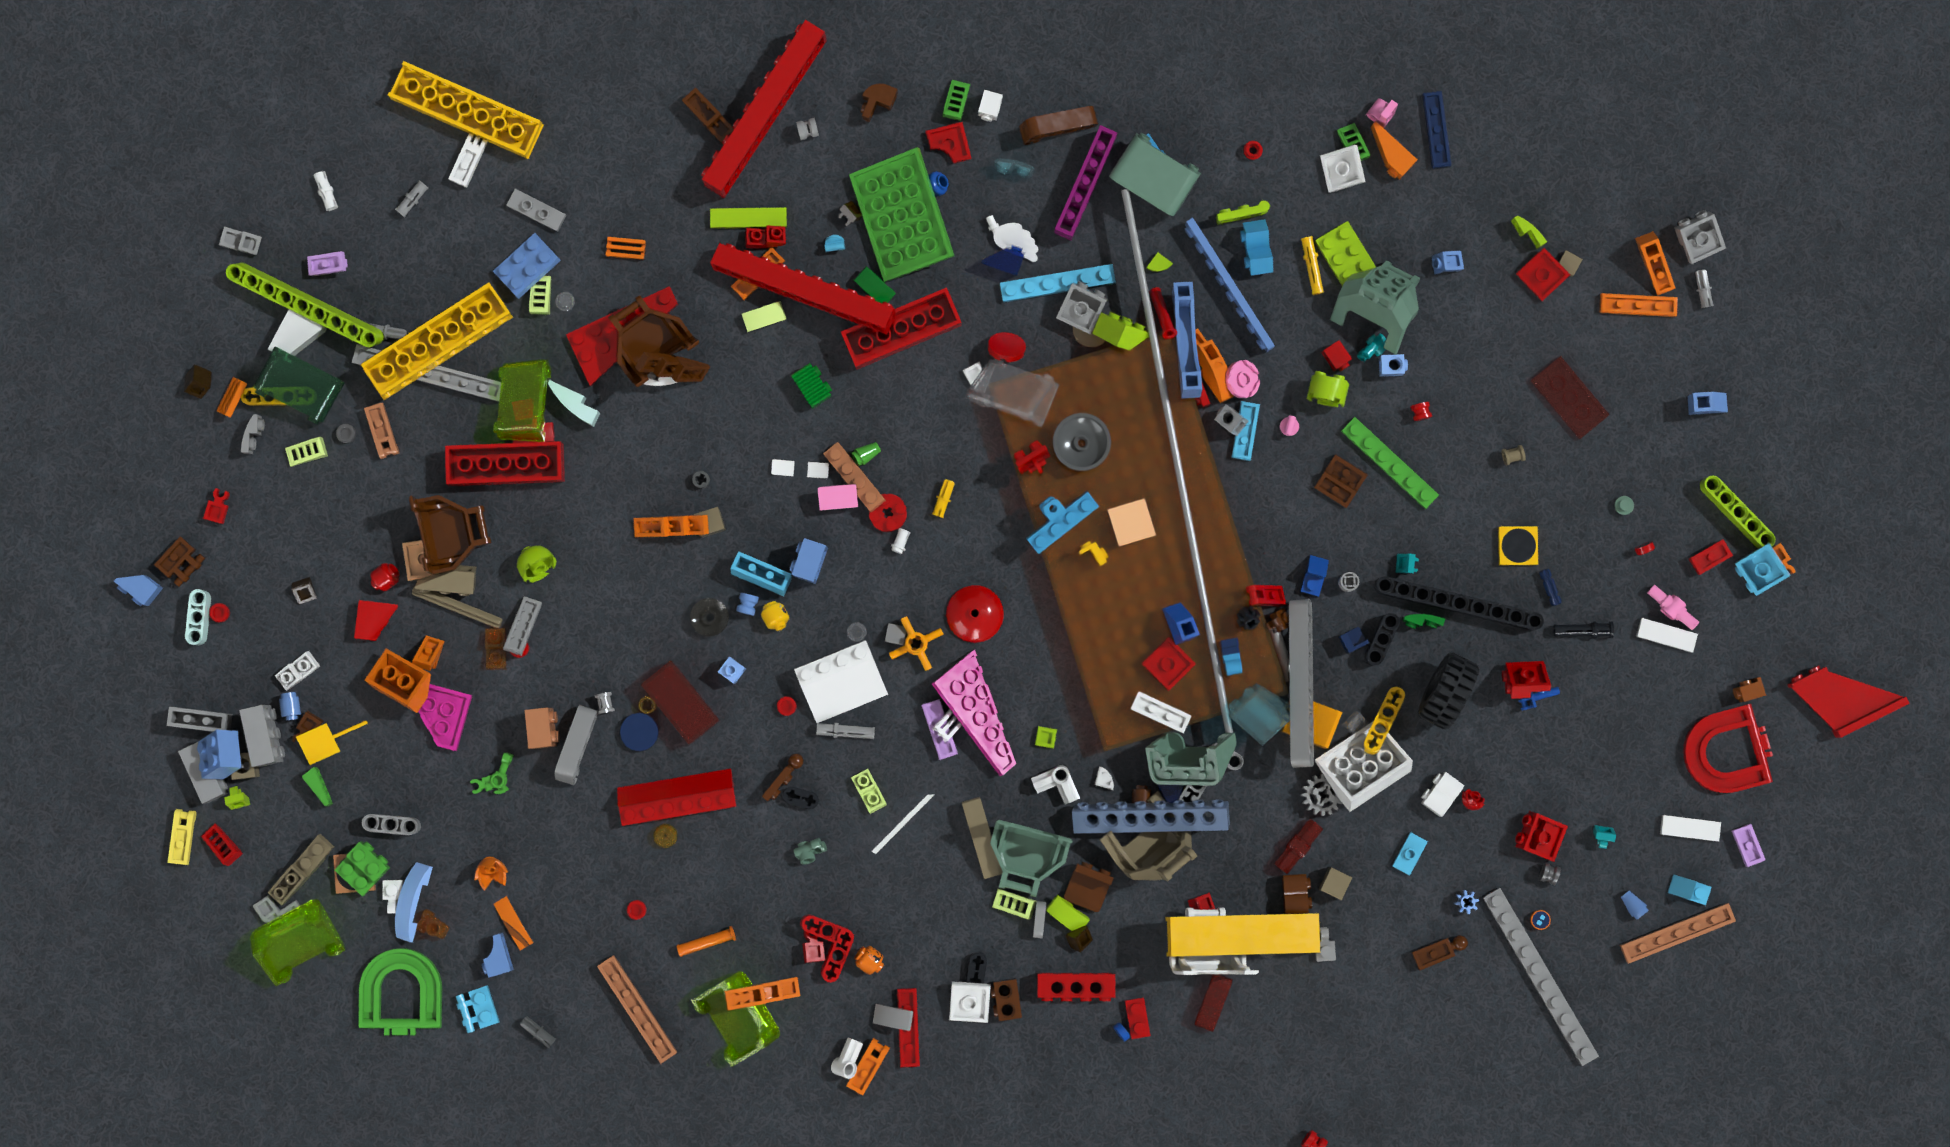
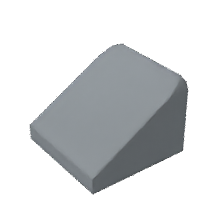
[884,623,906,646]

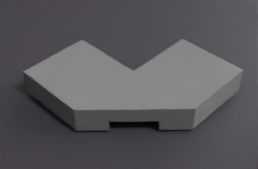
[253,895,307,927]

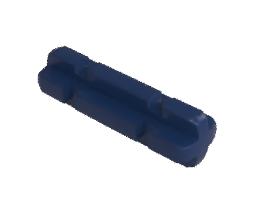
[1539,569,1562,606]

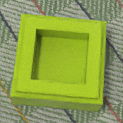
[1035,726,1057,749]

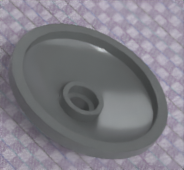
[1053,413,1111,471]

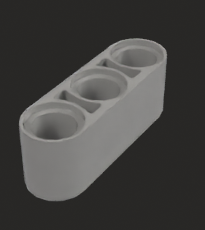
[362,814,421,835]

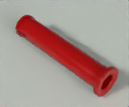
[1149,287,1177,339]

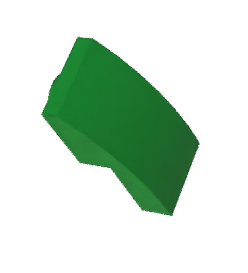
[854,266,896,303]
[1402,614,1445,629]

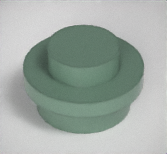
[1614,496,1634,515]

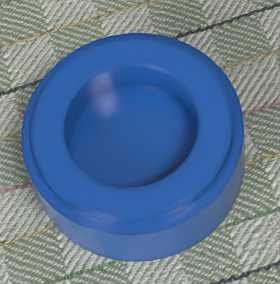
[1113,1023,1130,1042]

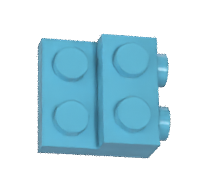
[1735,543,1790,596]

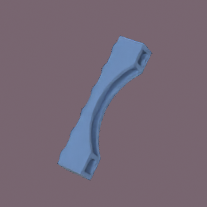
[1172,282,1202,399]

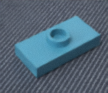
[1392,832,1428,876]

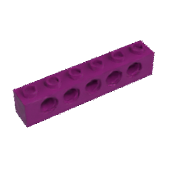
[1054,125,1118,241]

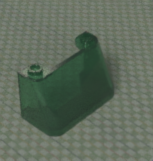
[253,346,345,425]

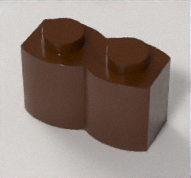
[1282,874,1312,914]

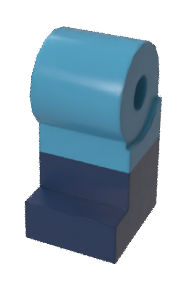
[1219,637,1242,676]

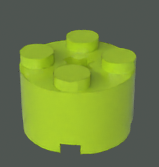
[1307,371,1349,407]

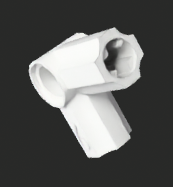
[1031,765,1080,804]

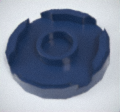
[620,713,659,751]

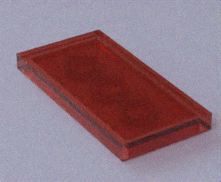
[1531,356,1609,439]

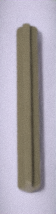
[412,586,503,629]

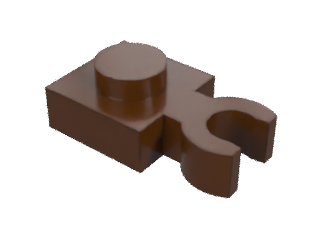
[292,711,324,742]

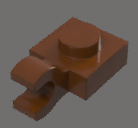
[1266,608,1289,632]

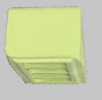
[529,276,551,314]
[285,437,328,467]
[992,889,1036,919]

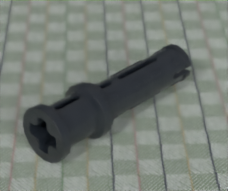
[1554,621,1614,639]

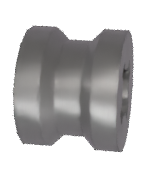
[1539,862,1561,886]

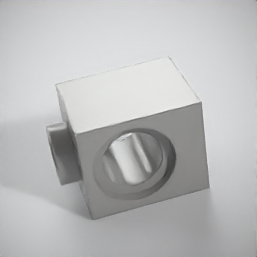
[1214,405,1249,436]

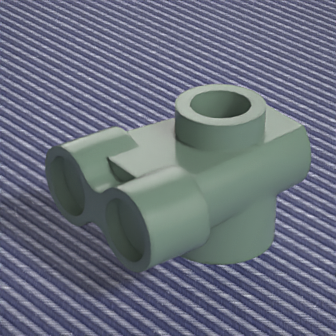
[794,838,827,865]

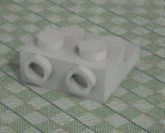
[1674,210,1726,264]
[1056,281,1108,334]

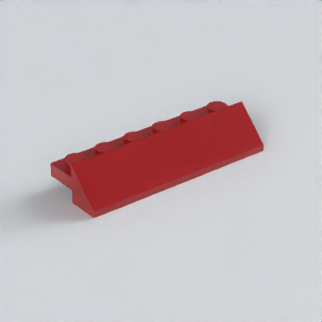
[617,769,737,826]

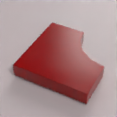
[926,122,972,164]

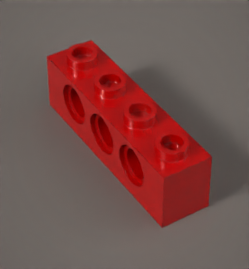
[1037,973,1115,1001]

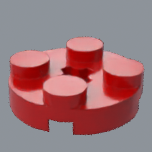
[869,494,907,532]

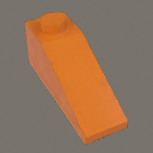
[1371,121,1418,180]
[1635,231,1676,296]

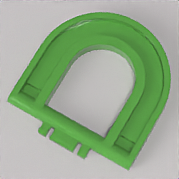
[359,948,442,1035]

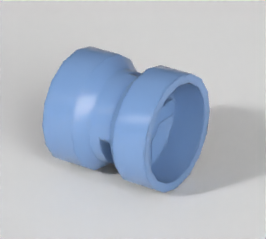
[736,593,759,616]

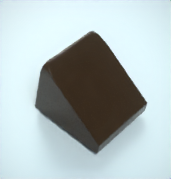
[291,577,317,605]
[1066,925,1093,953]

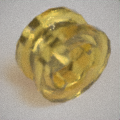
[639,697,657,714]

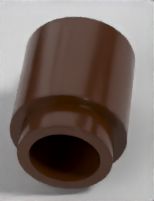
[1132,785,1151,803]

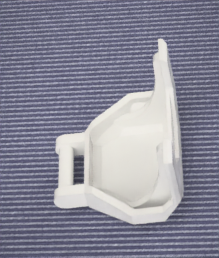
[1169,908,1259,975]

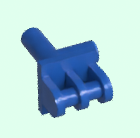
[1519,687,1560,711]

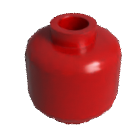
[370,563,400,591]

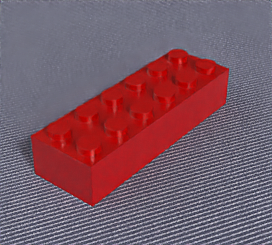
[841,287,962,370]
[445,441,565,486]

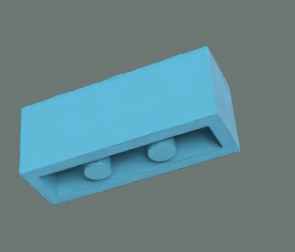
[731,551,792,597]

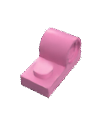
[1366,98,1398,128]

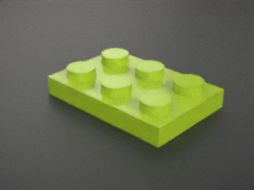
[1315,221,1376,287]

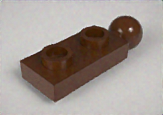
[762,754,804,801]
[1411,935,1468,971]

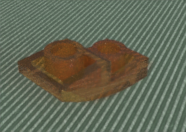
[485,628,506,670]

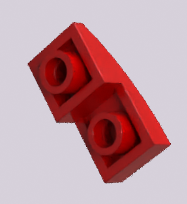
[745,225,786,248]

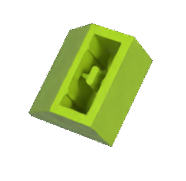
[1092,312,1149,350]

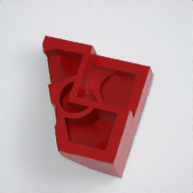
[354,600,398,641]

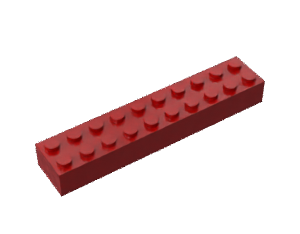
[701,20,827,198]

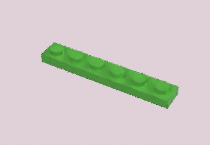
[1341,417,1439,509]

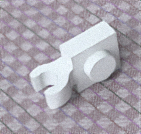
[383,880,403,913]

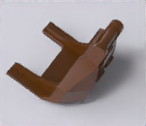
[608,295,699,387]
[409,495,492,574]

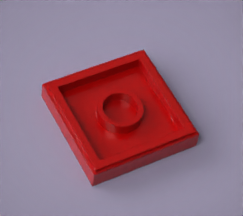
[1516,248,1570,301]
[1141,637,1196,691]

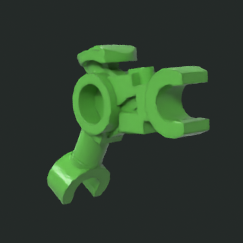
[470,752,514,794]

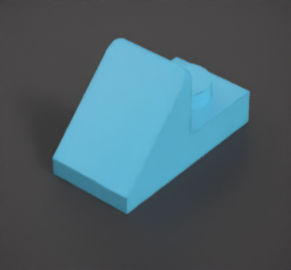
[1667,874,1712,905]

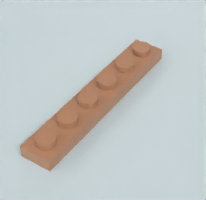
[1620,903,1736,964]
[597,955,677,1064]

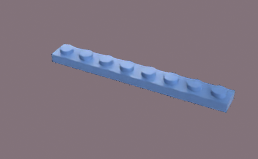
[1185,218,1275,352]

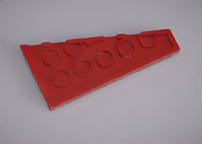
[566,286,678,387]

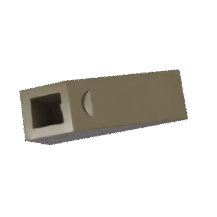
[415,565,477,596]

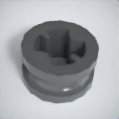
[692,471,710,489]

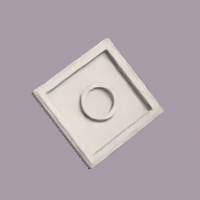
[1320,145,1365,193]
[949,981,991,1023]

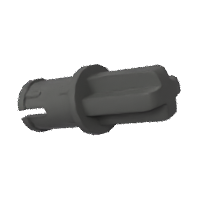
[520,1016,556,1049]

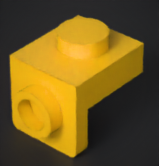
[1078,541,1108,567]

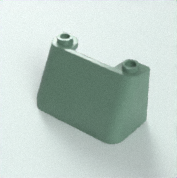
[1109,133,1201,216]
[1145,732,1236,786]

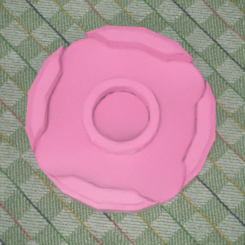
[1226,360,1260,399]

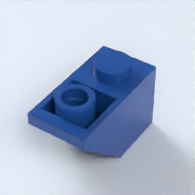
[1162,602,1200,645]

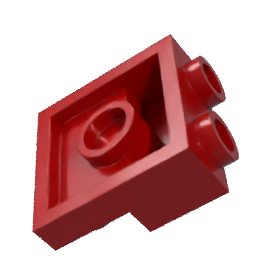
[1502,661,1551,699]
[1515,811,1568,862]

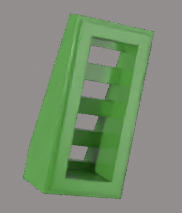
[943,80,970,121]
[1337,123,1370,161]
[302,767,333,806]

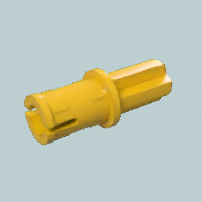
[932,479,955,518]

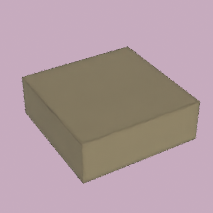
[1559,250,1583,277]

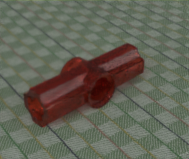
[1274,819,1323,874]

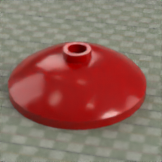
[946,585,1004,643]

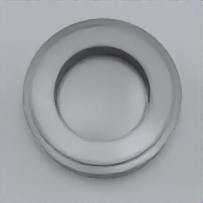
[336,424,356,443]

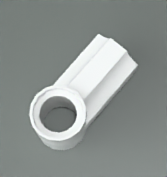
[831,1038,863,1079]

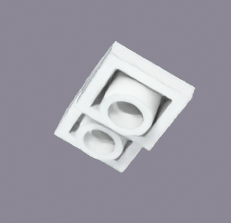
[644,372,677,386]
[275,651,320,691]

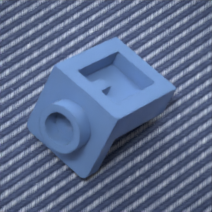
[1432,251,1464,274]

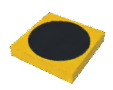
[1498,526,1538,565]

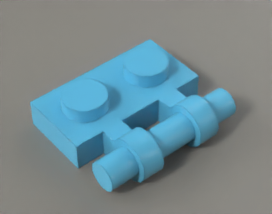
[456,985,500,1033]

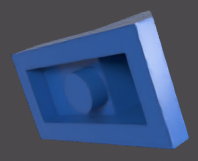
[1300,555,1329,597]

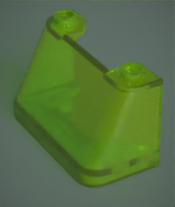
[493,359,551,442]
[250,899,345,986]
[691,971,780,1067]

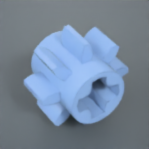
[1454,890,1479,914]

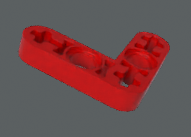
[800,914,854,983]

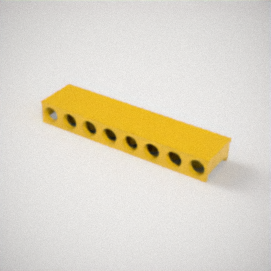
[388,61,544,159]
[361,283,513,400]
[1165,913,1320,957]

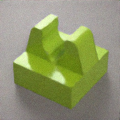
[224,786,250,810]

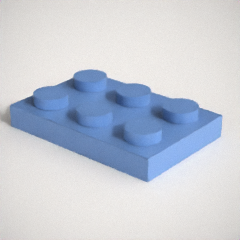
[493,233,561,299]

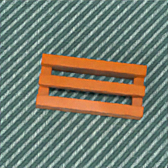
[606,237,646,260]
[217,377,247,417]

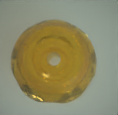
[653,824,677,848]

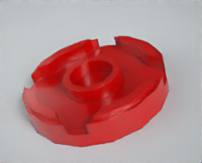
[988,332,1026,362]

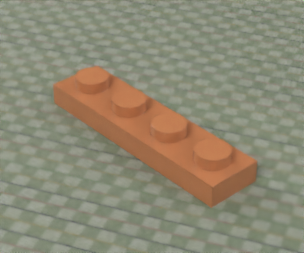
[823,442,886,512]

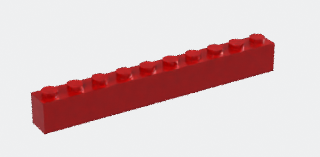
[710,243,896,335]

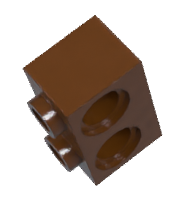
[990,978,1022,1021]

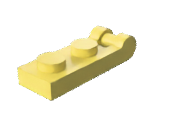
[168,809,196,865]

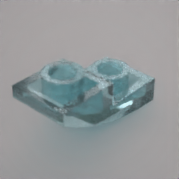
[994,159,1035,178]

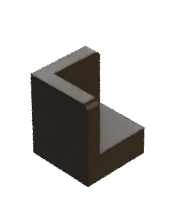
[184,364,212,399]

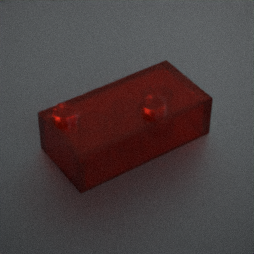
[641,660,721,745]

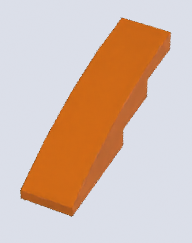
[633,515,709,537]
[724,977,800,1011]

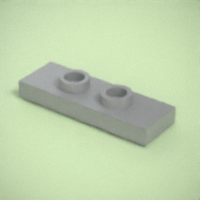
[506,189,566,232]
[503,596,542,656]

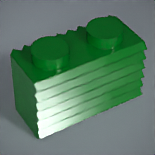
[791,363,832,409]

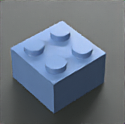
[790,538,828,584]
[197,730,242,780]

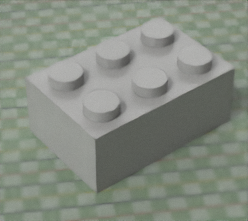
[239,705,285,767]

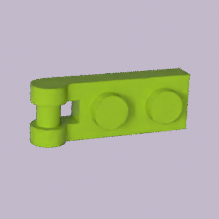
[1216,201,1270,225]

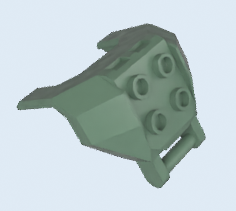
[1330,260,1420,355]
[990,819,1073,897]

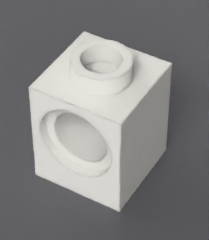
[978,90,1003,122]

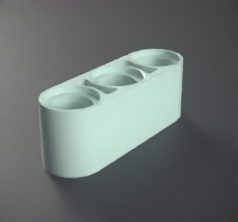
[185,589,211,645]

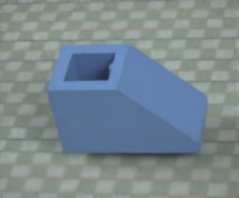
[1687,392,1728,415]
[114,575,163,606]

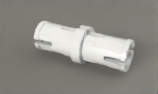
[313,171,338,211]

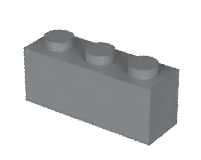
[166,707,233,732]
[178,742,228,804]

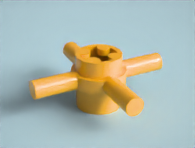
[889,616,944,671]

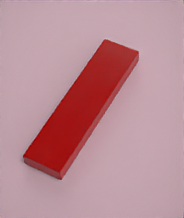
[897,988,920,1067]

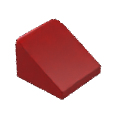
[1188,893,1216,910]

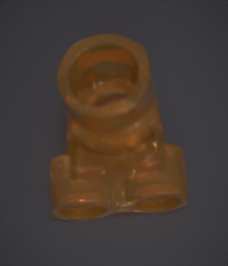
[416,909,450,939]

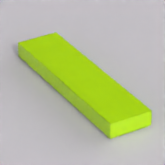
[710,207,787,229]

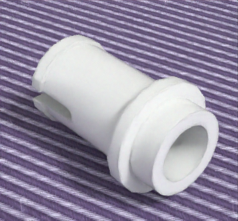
[891,528,910,554]

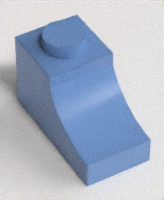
[482,933,514,978]

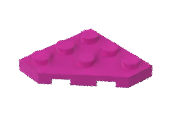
[418,684,473,751]

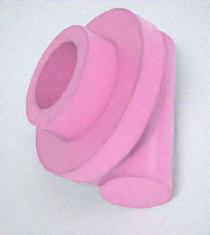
[1280,415,1299,436]

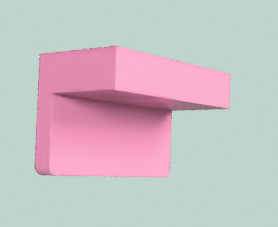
[818,484,858,510]

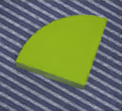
[1146,253,1173,272]

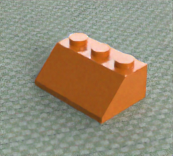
[364,649,431,713]

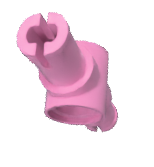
[1647,585,1699,630]

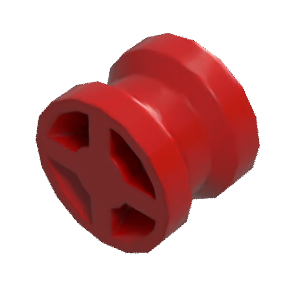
[1410,402,1433,421]

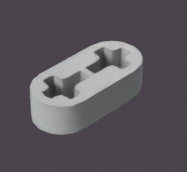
[1033,901,1046,939]

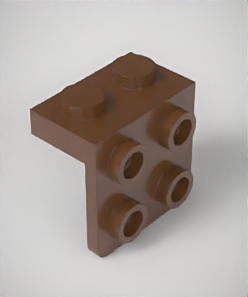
[1064,861,1113,912]

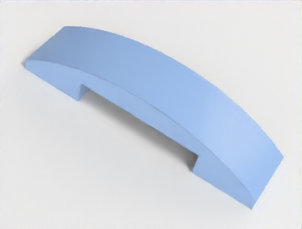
[395,862,433,942]

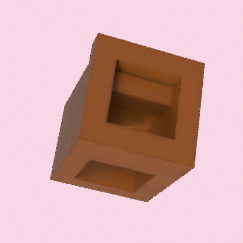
[1733,677,1766,702]

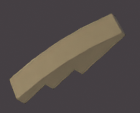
[962,797,1002,879]

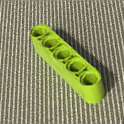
[1700,476,1776,549]

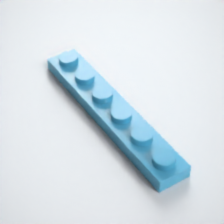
[1000,264,1116,302]

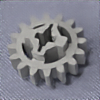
[1301,774,1342,816]

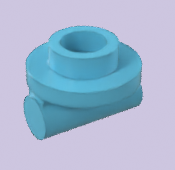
[825,235,845,252]

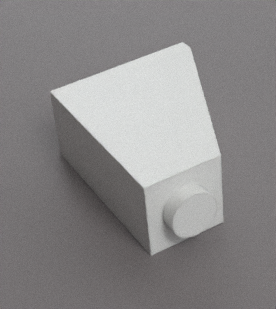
[268,309,327,361]

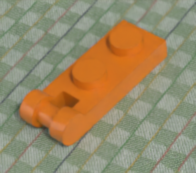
[846,1038,890,1096]

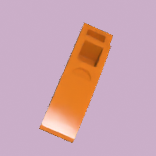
[1195,329,1234,403]

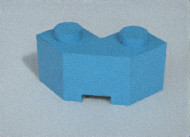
[1240,219,1273,275]

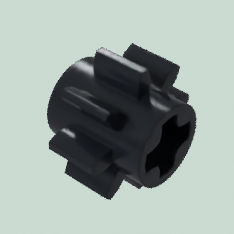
[1236,606,1261,630]

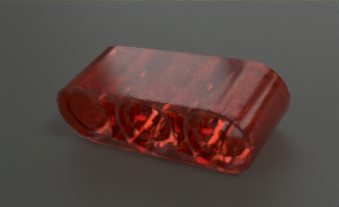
[1194,974,1233,1032]

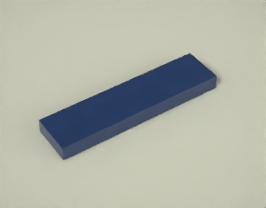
[1422,91,1452,169]

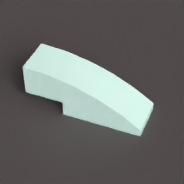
[548,380,600,427]

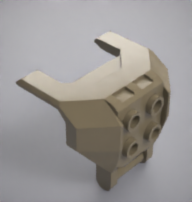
[1099,791,1197,882]

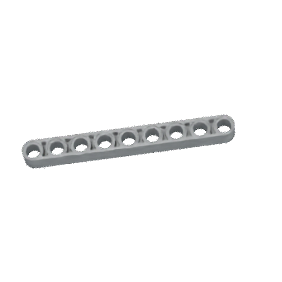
[1289,599,1314,768]

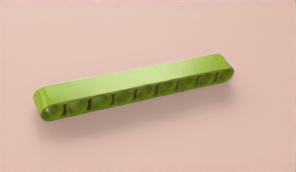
[226,262,384,347]

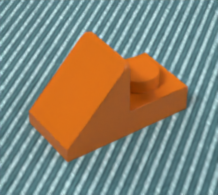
[412,635,444,671]

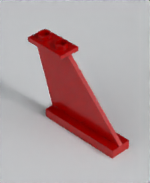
[1787,665,1910,738]

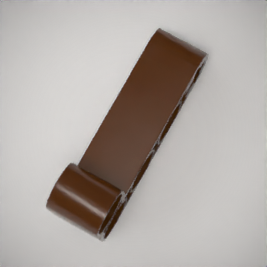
[1019,106,1098,145]

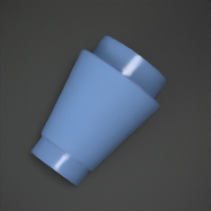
[1621,890,1649,920]

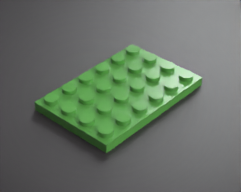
[849,147,954,282]

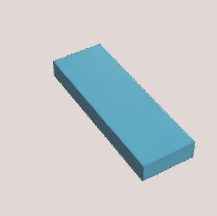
[1231,401,1260,461]

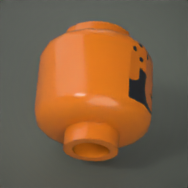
[854,946,884,975]

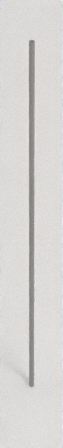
[1121,189,1233,733]

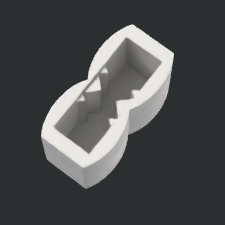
[1421,772,1464,817]

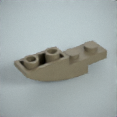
[268,834,334,906]

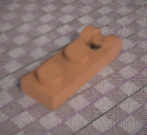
[364,403,399,459]

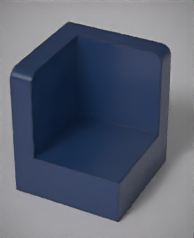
[1338,627,1369,654]

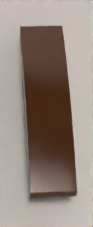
[682,87,734,146]
[635,352,710,382]

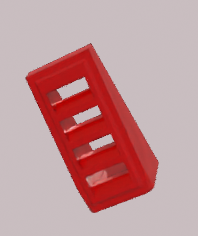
[201,823,243,866]

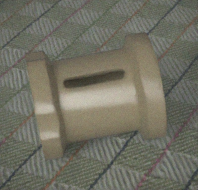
[1502,445,1526,466]

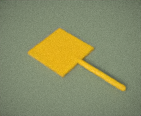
[296,721,368,765]

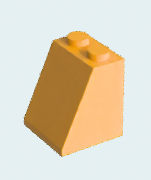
[1280,700,1342,749]

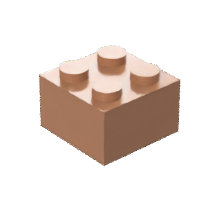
[525,708,560,749]

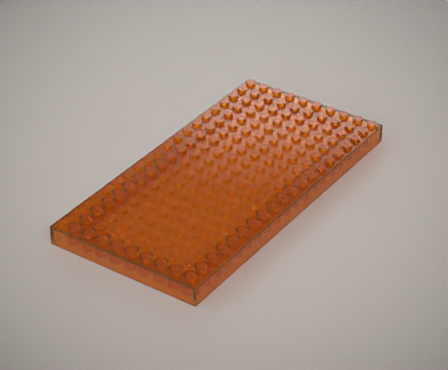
[989,331,1289,752]

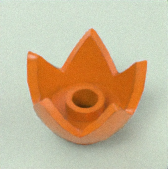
[474,857,508,891]

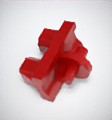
[1014,440,1051,474]

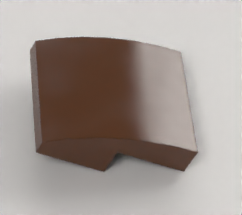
[1314,454,1368,508]

